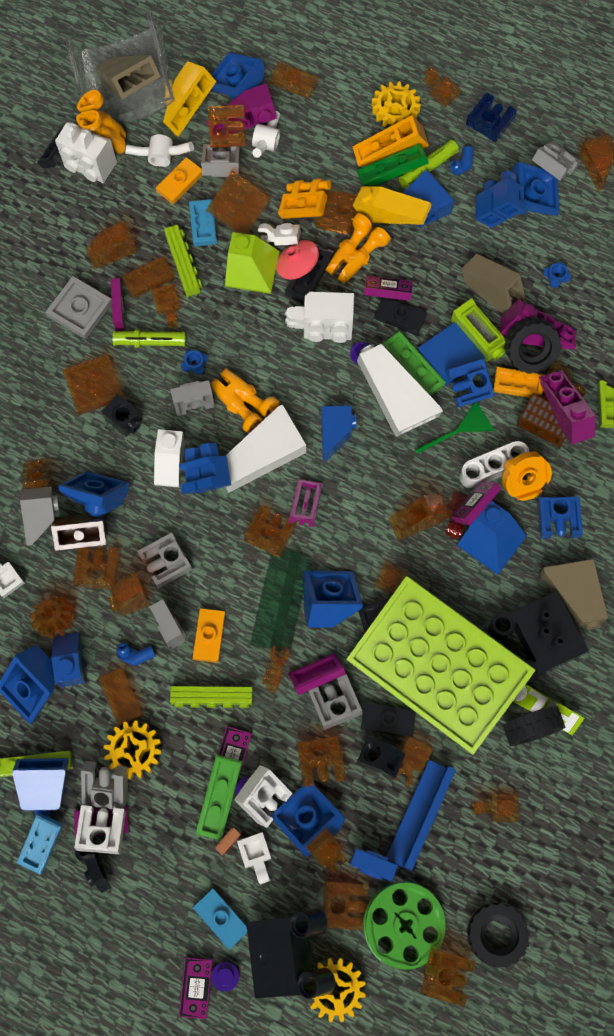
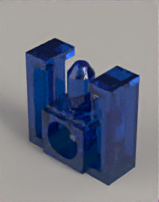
[466,92,517,143]

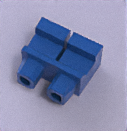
[475,170,525,228]
[179,443,231,494]

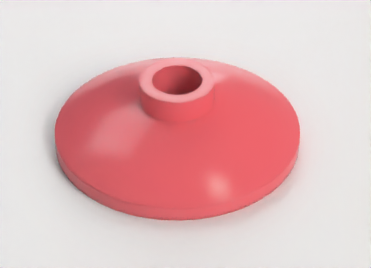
[276,240,319,280]

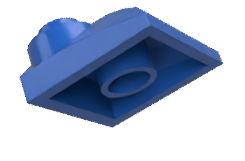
[211,52,265,101]
[512,162,559,216]
[59,471,129,517]
[270,780,345,857]

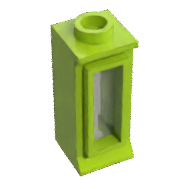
[451,298,506,363]

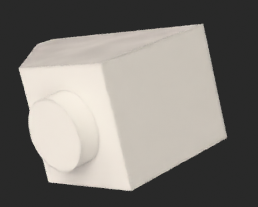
[154,429,185,487]

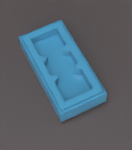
[189,199,217,246]
[17,813,63,875]
[193,888,247,950]

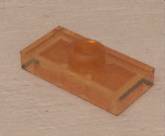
[269,62,319,100]
[121,256,175,299]
[98,667,143,727]

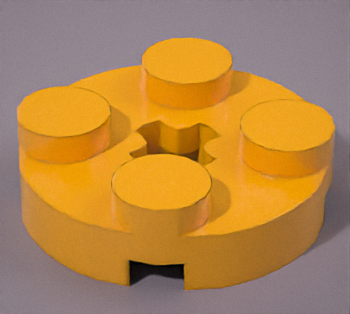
[502,451,552,501]

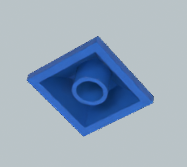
[457,501,527,575]
[303,571,363,628]
[0,644,54,724]

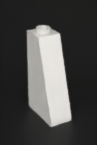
[357,344,443,437]
[225,405,306,493]

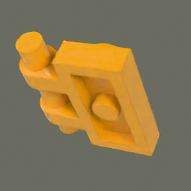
[278,178,331,219]

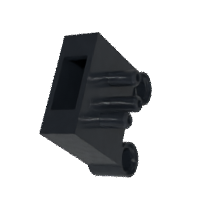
[488,591,589,685]
[246,909,335,999]

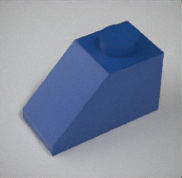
[321,406,357,460]
[51,632,86,688]

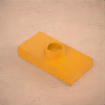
[156,157,202,205]
[493,367,545,398]
[192,609,225,663]

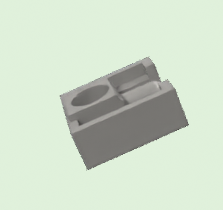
[532,141,581,180]
[201,144,240,177]
[170,380,215,416]
[137,532,192,589]
[149,599,186,649]
[308,674,362,730]
[81,761,128,809]

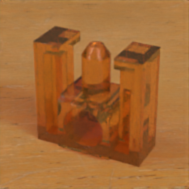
[208,105,246,148]
[314,190,357,235]
[244,504,298,558]
[73,547,121,590]
[297,736,346,787]
[323,881,369,930]
[420,948,475,1007]

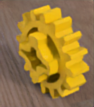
[371,81,421,127]
[104,721,162,780]
[310,957,366,1022]

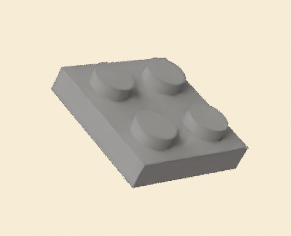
[45,276,112,339]

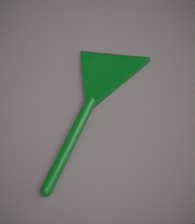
[415,402,495,454]

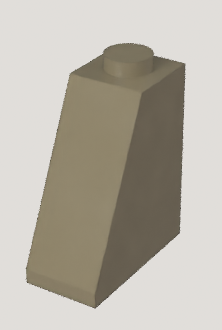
[95,55,161,99]
[461,254,527,314]
[539,559,608,630]

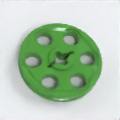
[363,882,446,970]

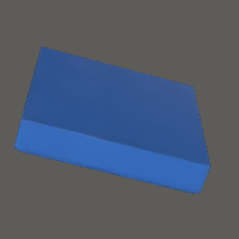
[417,322,485,386]

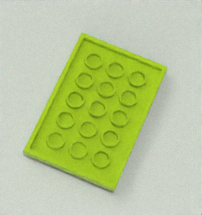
[346,576,536,755]

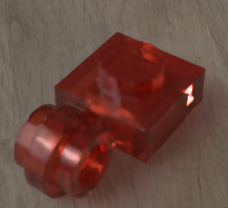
[445,492,468,540]

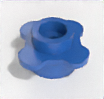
[543,262,571,288]
[181,350,208,375]

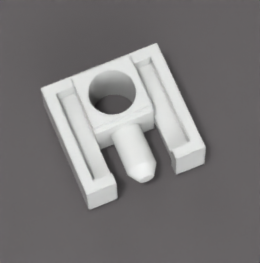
[234,765,292,828]
[74,805,126,854]

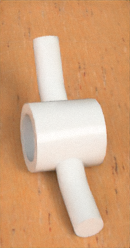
[252,111,280,158]
[125,134,194,167]

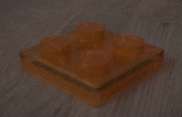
[205,170,270,234]
[62,354,124,415]

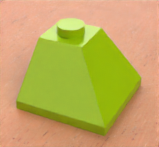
[225,232,279,294]

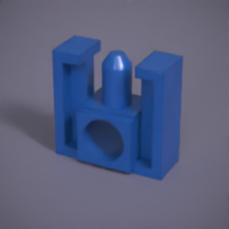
[445,358,495,407]
[537,497,583,539]
[349,849,398,882]

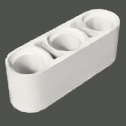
[459,441,529,488]

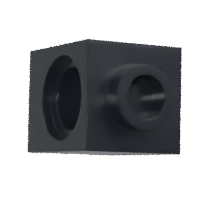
[101,394,142,437]
[357,737,406,778]

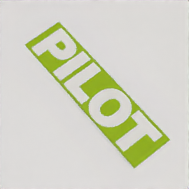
[513,684,585,735]

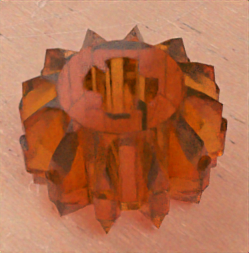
[30,594,75,639]

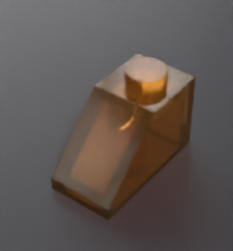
[579,134,614,192]
[85,221,137,270]
[22,458,55,496]
[388,494,451,541]
[108,571,150,617]

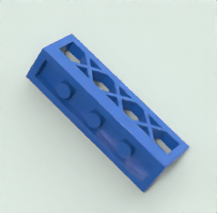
[386,760,456,871]

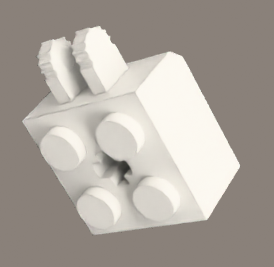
[55,121,117,183]
[285,292,354,343]

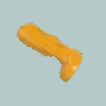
[76,90,126,154]
[325,213,391,284]
[210,368,279,434]

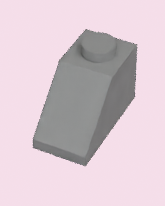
[20,487,59,546]

